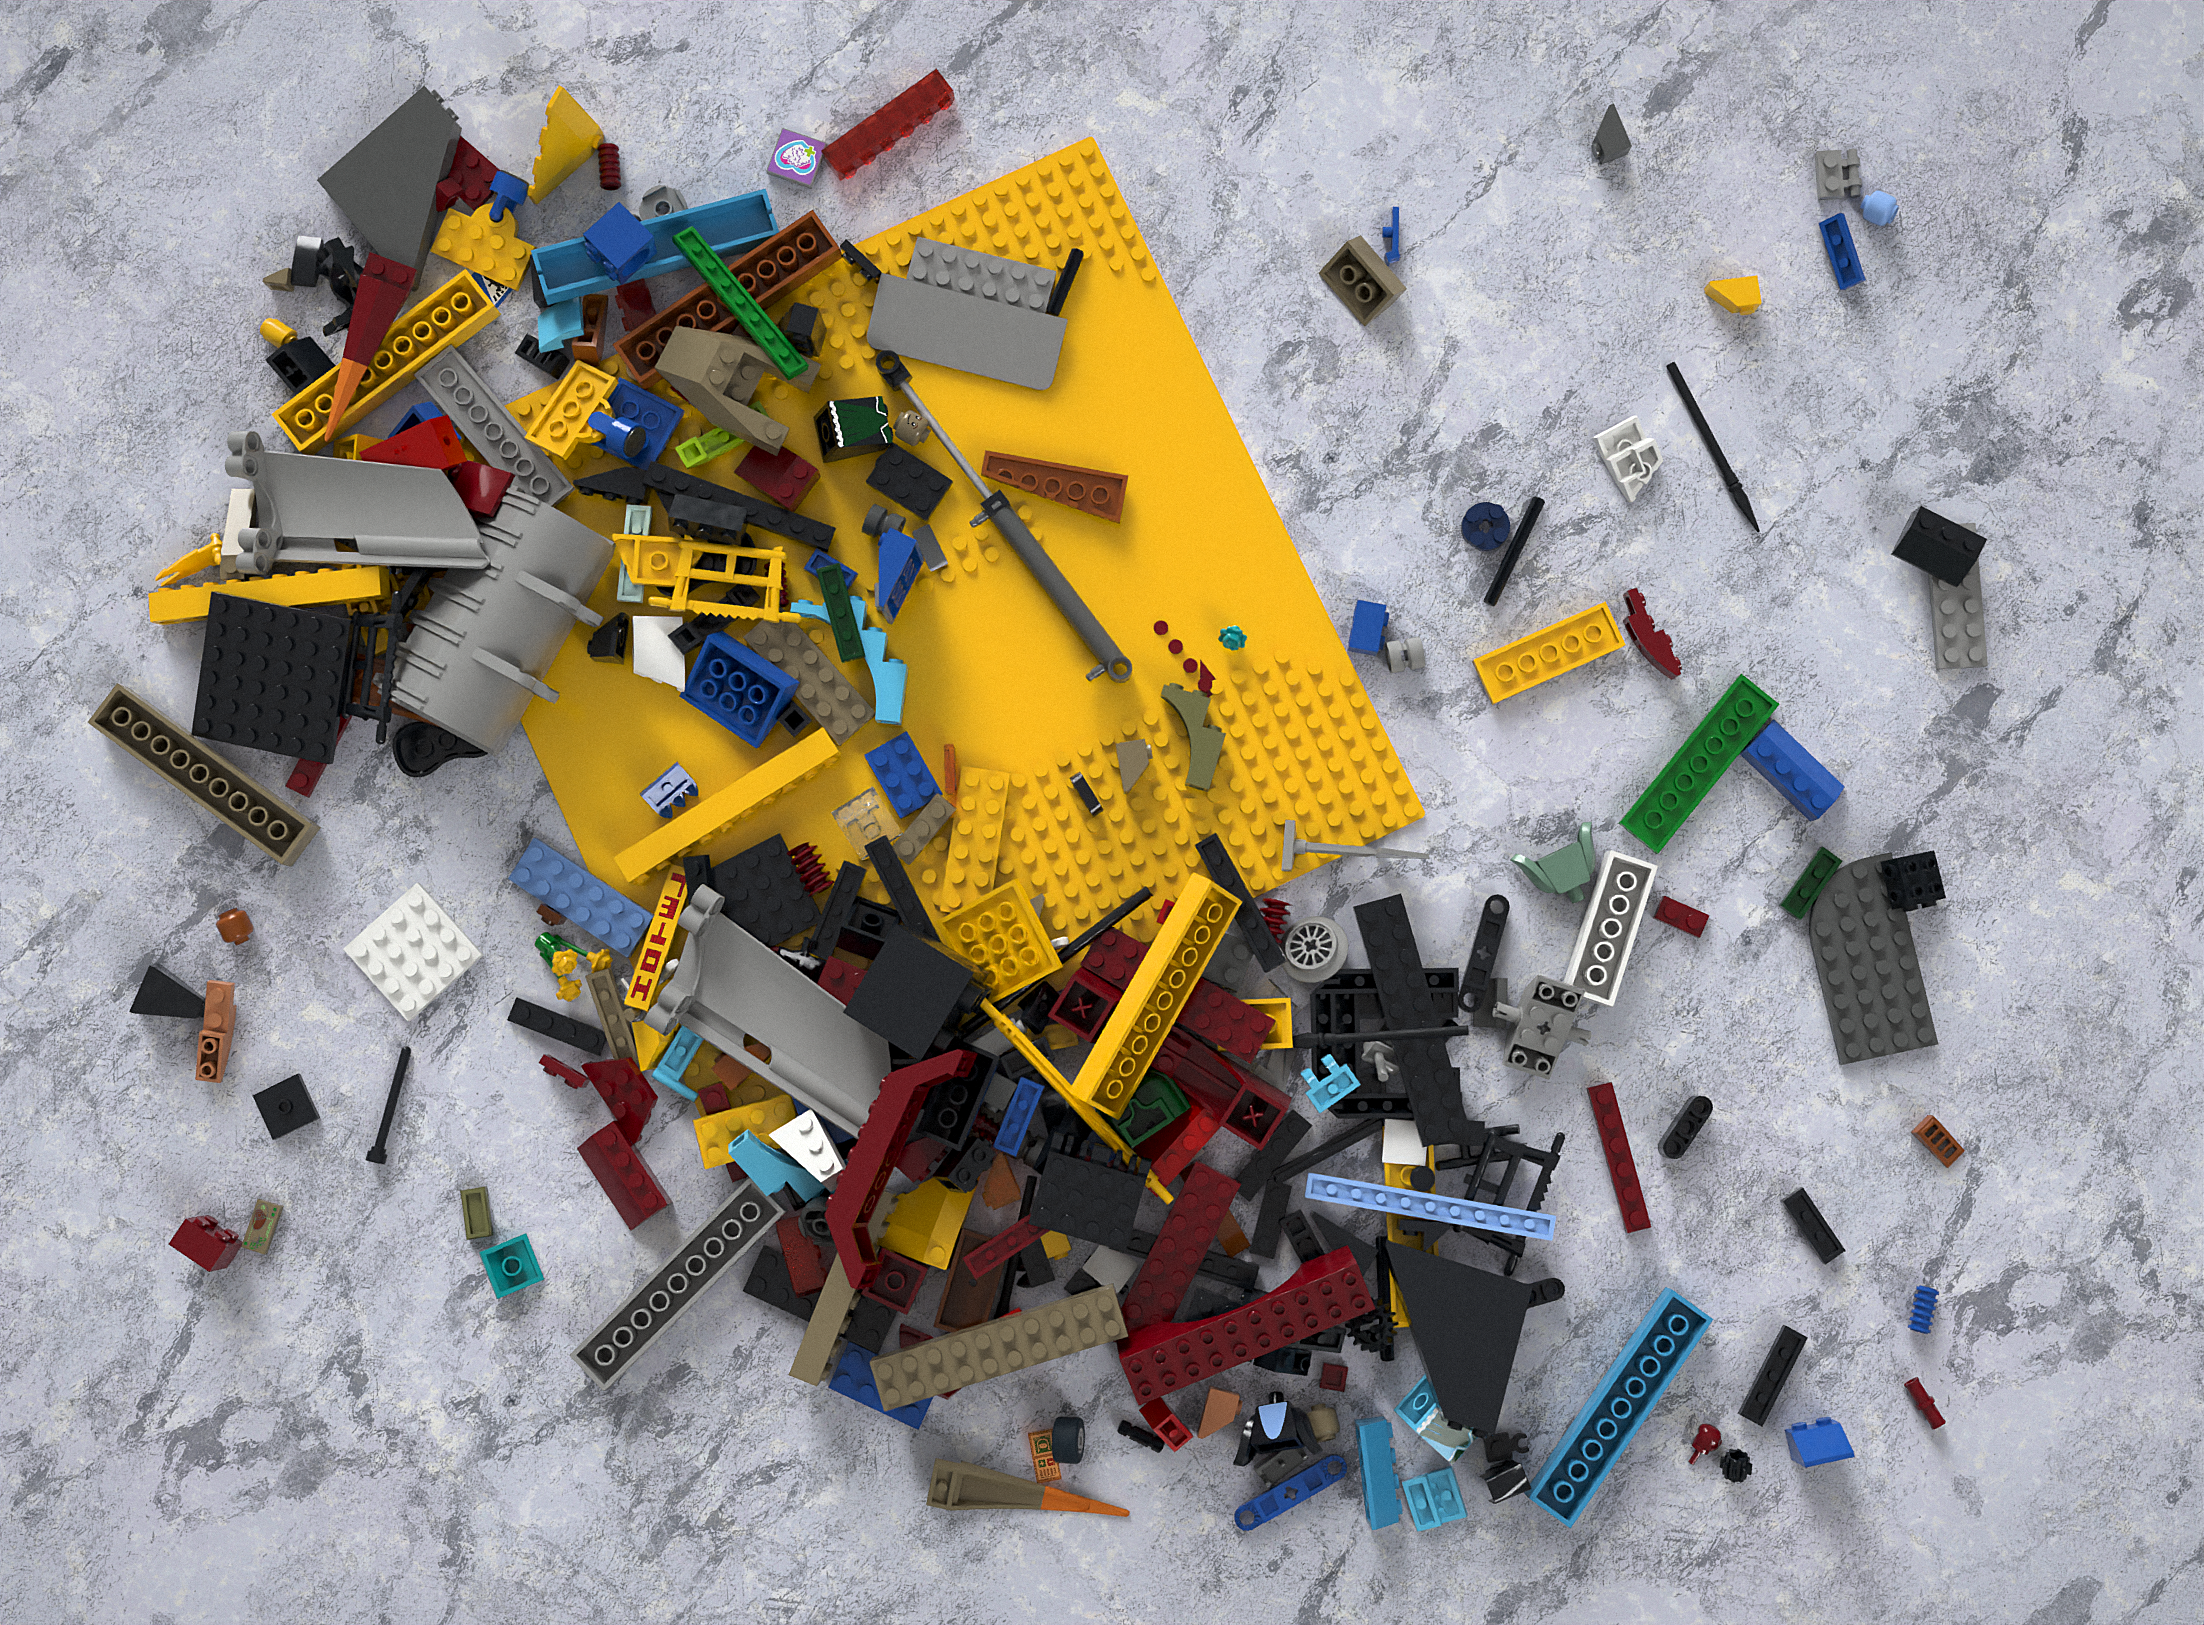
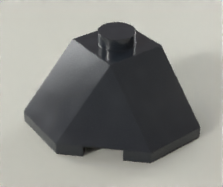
[587,612,630,665]

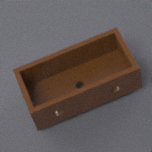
[933,1227,1006,1332]

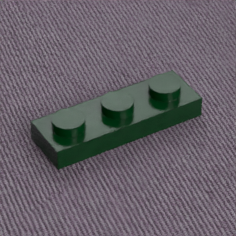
[1779,846,1842,921]

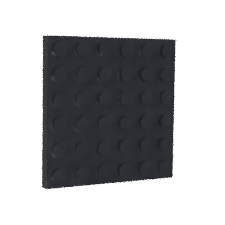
[191,591,355,764]

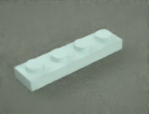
[617,504,653,603]

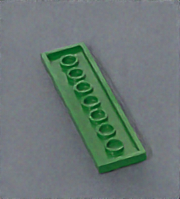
[1618,674,1780,854]

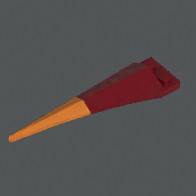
[324,252,418,442]

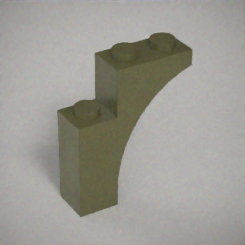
[1161,683,1226,792]

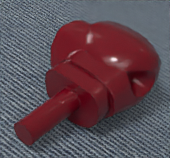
[1688,1423,1722,1465]

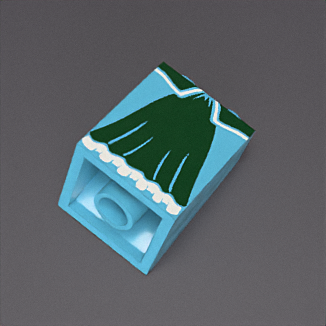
[1394,1374,1478,1465]

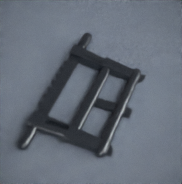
[341,591,403,745]
[1450,1130,1565,1277]

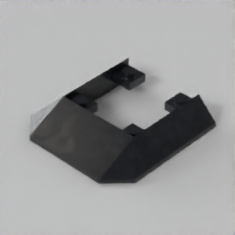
[1310,968,1462,1119]

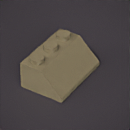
[1319,235,1407,327]

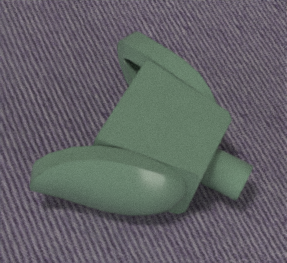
[1510,822,1596,904]

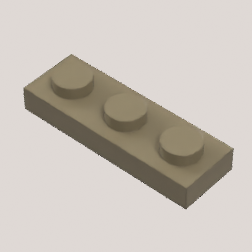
[893,793,957,865]

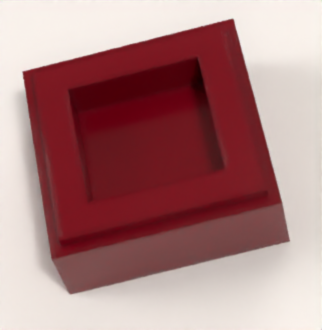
[1319,1362,1348,1392]

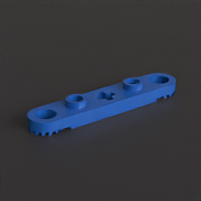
[1234,1454,1347,1531]

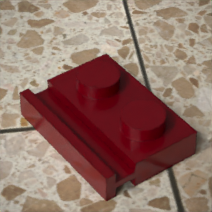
[1150,1033,1190,1079]

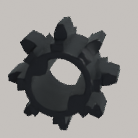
[1720,1449,1753,1483]

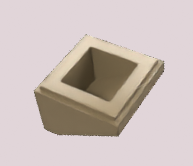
[262,268,295,292]

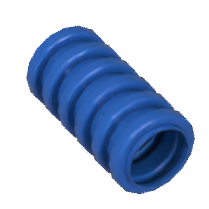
[1908,1285,1939,1334]

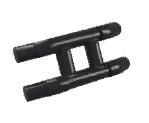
[1433,1124,1522,1171]

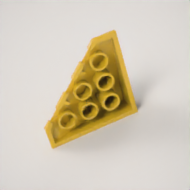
[527,85,604,205]
[877,1174,981,1270]

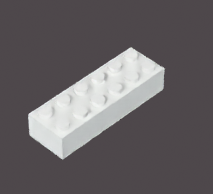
[1564,850,1658,1007]

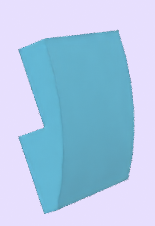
[538,297,584,353]
[1402,1466,1468,1532]

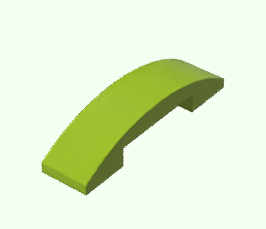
[675,401,769,469]

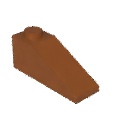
[572,294,609,367]
[711,1043,771,1091]

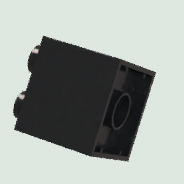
[843,925,993,1061]

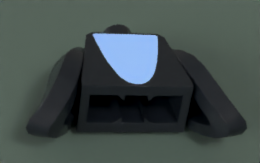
[1233,1391,1323,1467]

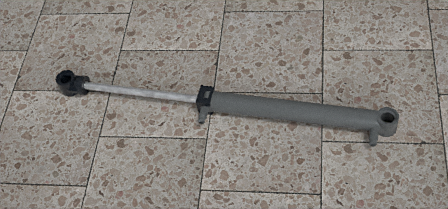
[876,350,1132,683]

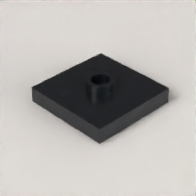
[252,1074,320,1140]

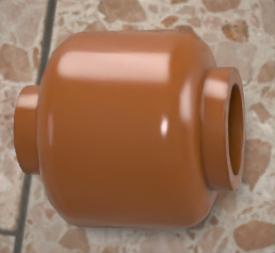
[216,907,254,946]

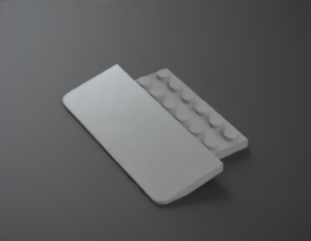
[867,237,1068,390]

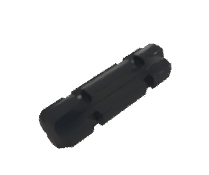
[1117,1420,1165,1453]

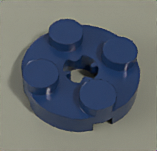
[1461,502,1510,551]

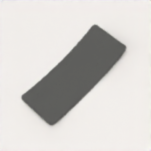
[912,524,948,571]

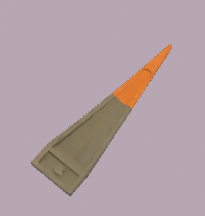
[926,1458,1130,1517]

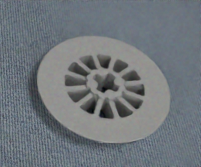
[1279,916,1348,983]

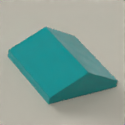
[479,1233,544,1299]

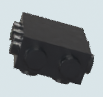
[1880,850,1946,913]
[932,1136,996,1193]

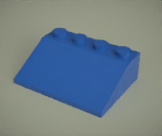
[878,527,924,625]
[679,631,800,748]

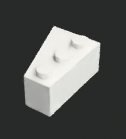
[769,1109,846,1192]

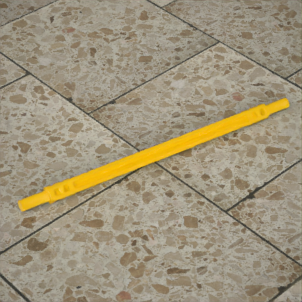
[980,997,1174,1205]

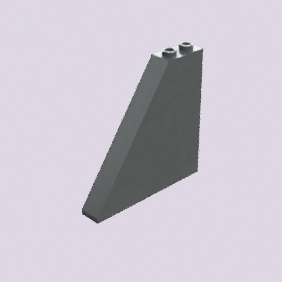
[317,86,462,292]

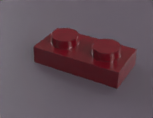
[1653,896,1710,938]
[539,1054,590,1089]

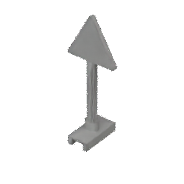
[1282,820,1429,872]

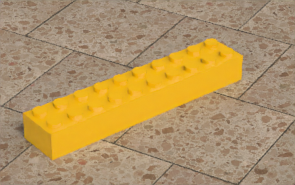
[271,269,501,455]
[1068,872,1243,1120]

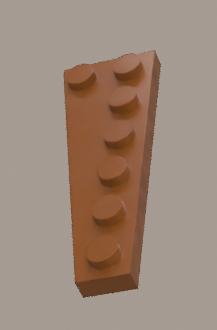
[981,450,1128,524]

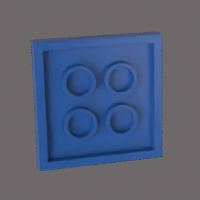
[590,377,685,471]

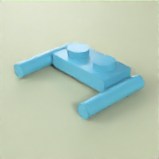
[651,1025,704,1102]

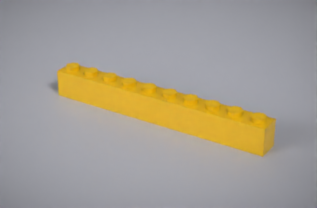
[148,565,391,625]
[613,727,841,885]

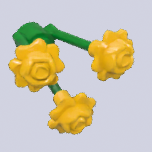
[535,932,613,1002]

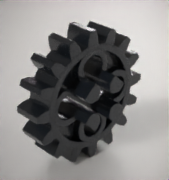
[1345,1297,1399,1353]

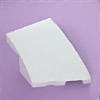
[1593,416,1664,502]
[632,616,685,692]

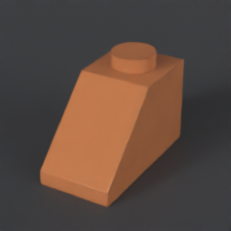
[1197,1385,1243,1439]

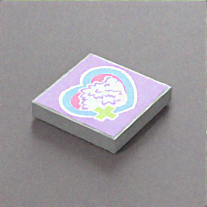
[766,128,828,189]

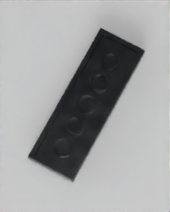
[743,1245,897,1354]

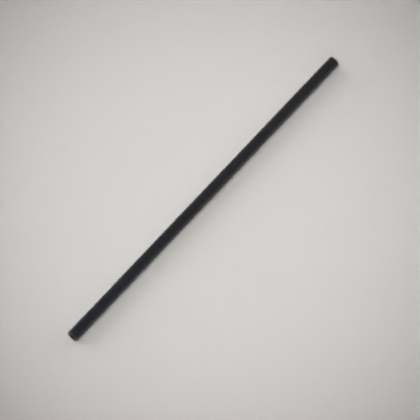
[960,886,1153,1039]

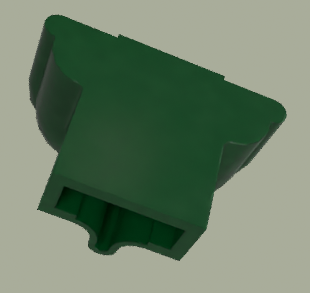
[1096,1068,1192,1148]

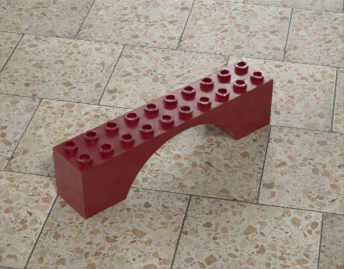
[1048,966,1292,1151]
[1116,1245,1375,1405]

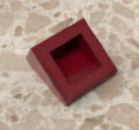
[436,177,463,212]

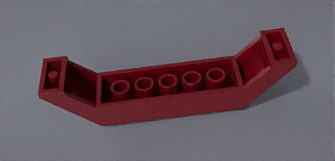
[825,1049,978,1290]

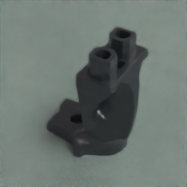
[315,237,364,337]

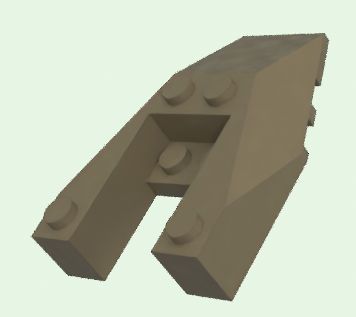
[655,326,821,456]

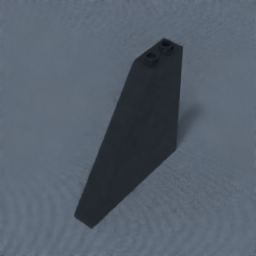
[1383,1240,1533,1439]

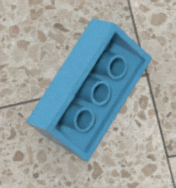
[1354,1416,1403,1530]

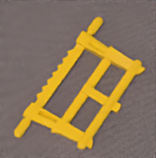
[648,535,802,623]

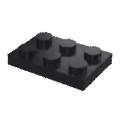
[866,442,953,522]

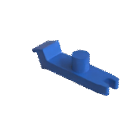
[1382,207,1401,266]

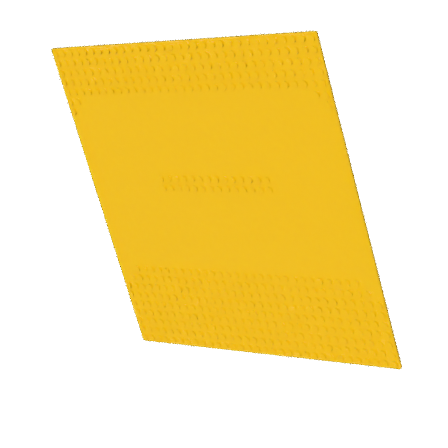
[444,137,1425,1117]

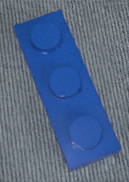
[1819,213,1866,290]
[993,1076,1044,1156]

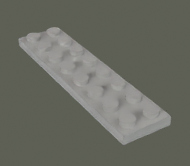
[414,344,575,508]

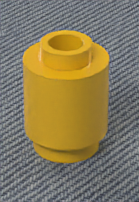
[260,318,298,348]

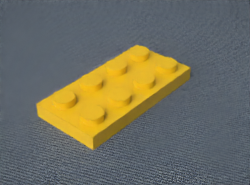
[692,1093,796,1169]

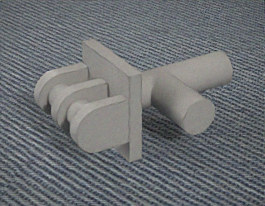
[1361,1041,1399,1082]

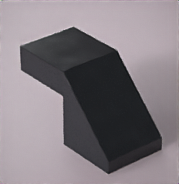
[777,700,812,738]

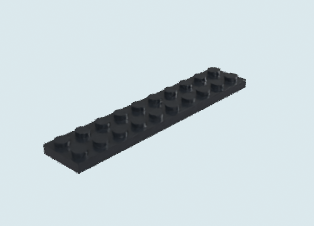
[1353,893,1471,1147]

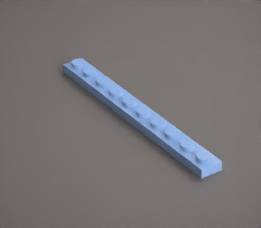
[1304,1172,1556,1241]

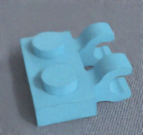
[1300,1053,1361,1113]

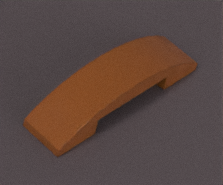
[1179,1160,1251,1257]

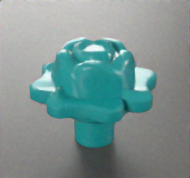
[1218,625,1247,650]

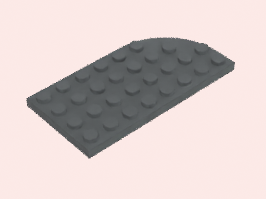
[1809,852,1938,1065]

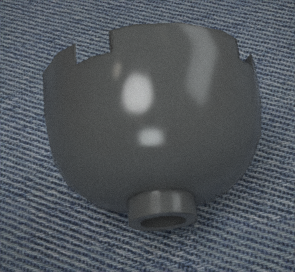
[798,1195,835,1247]

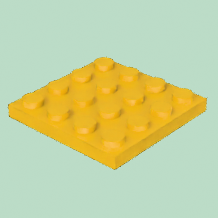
[936,878,1063,1004]

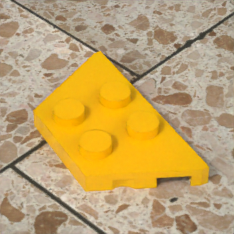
[612,533,708,587]

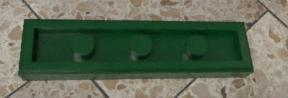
[816,563,866,664]

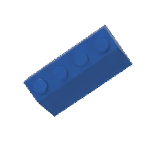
[1740,719,1845,822]

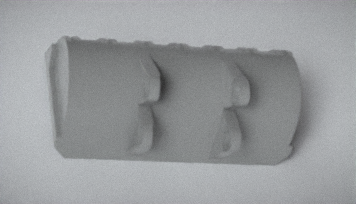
[372,484,616,757]

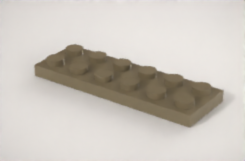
[743,605,876,746]

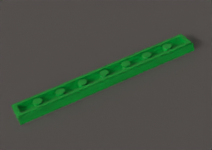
[672,226,809,381]

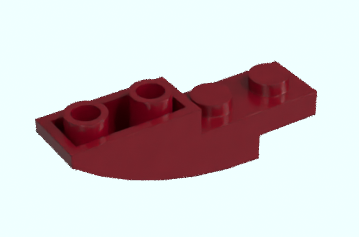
[1623,587,1682,680]

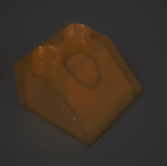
[981,1151,1023,1211]

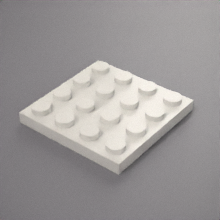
[344,883,484,1021]

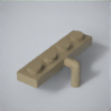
[585,967,642,1064]

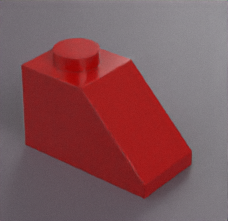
[1139,1397,1194,1452]

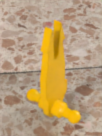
[155,533,223,587]

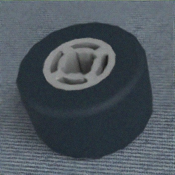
[1052,1417,1085,1464]

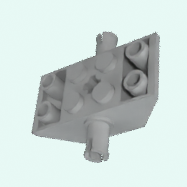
[1492,974,1591,1080]

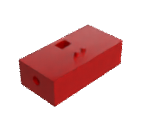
[359,415,467,472]

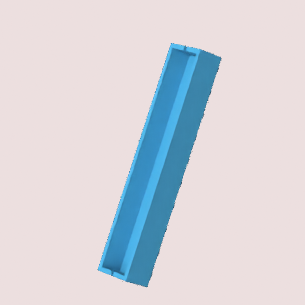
[531,189,779,305]

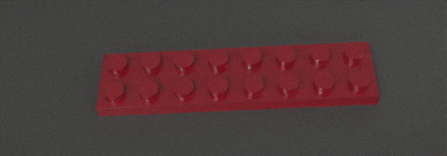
[1080,927,1276,1064]
[1113,1160,1241,1343]

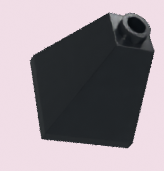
[129,963,206,1019]

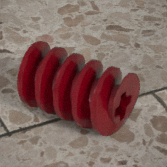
[787,842,835,897]
[1260,898,1293,944]

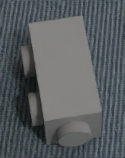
[971,1018,1028,1056]

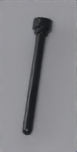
[365,1046,411,1165]

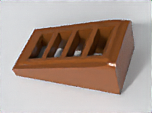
[1911,1115,1965,1168]

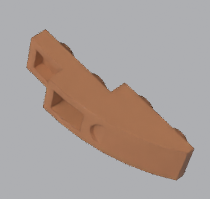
[195,980,237,1083]

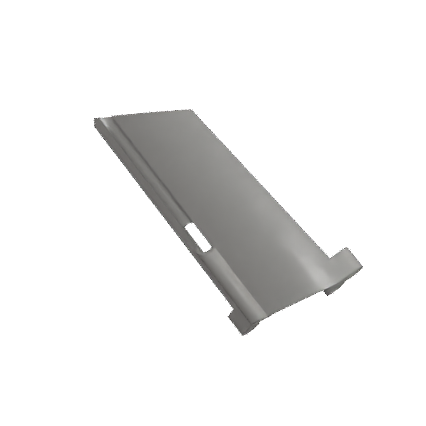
[225,431,490,575]
[644,884,892,1140]

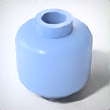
[1860,190,1899,226]

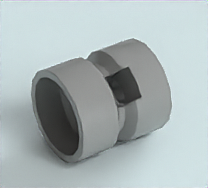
[1385,636,1425,673]

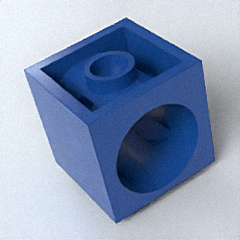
[583,202,657,285]

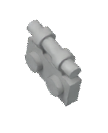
[1814,149,1862,200]

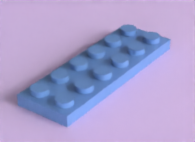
[508,837,654,958]

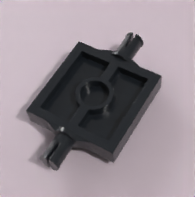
[777,937,826,984]

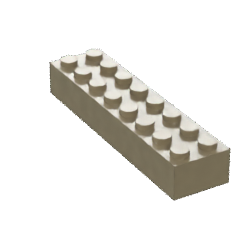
[789,1187,899,1387]

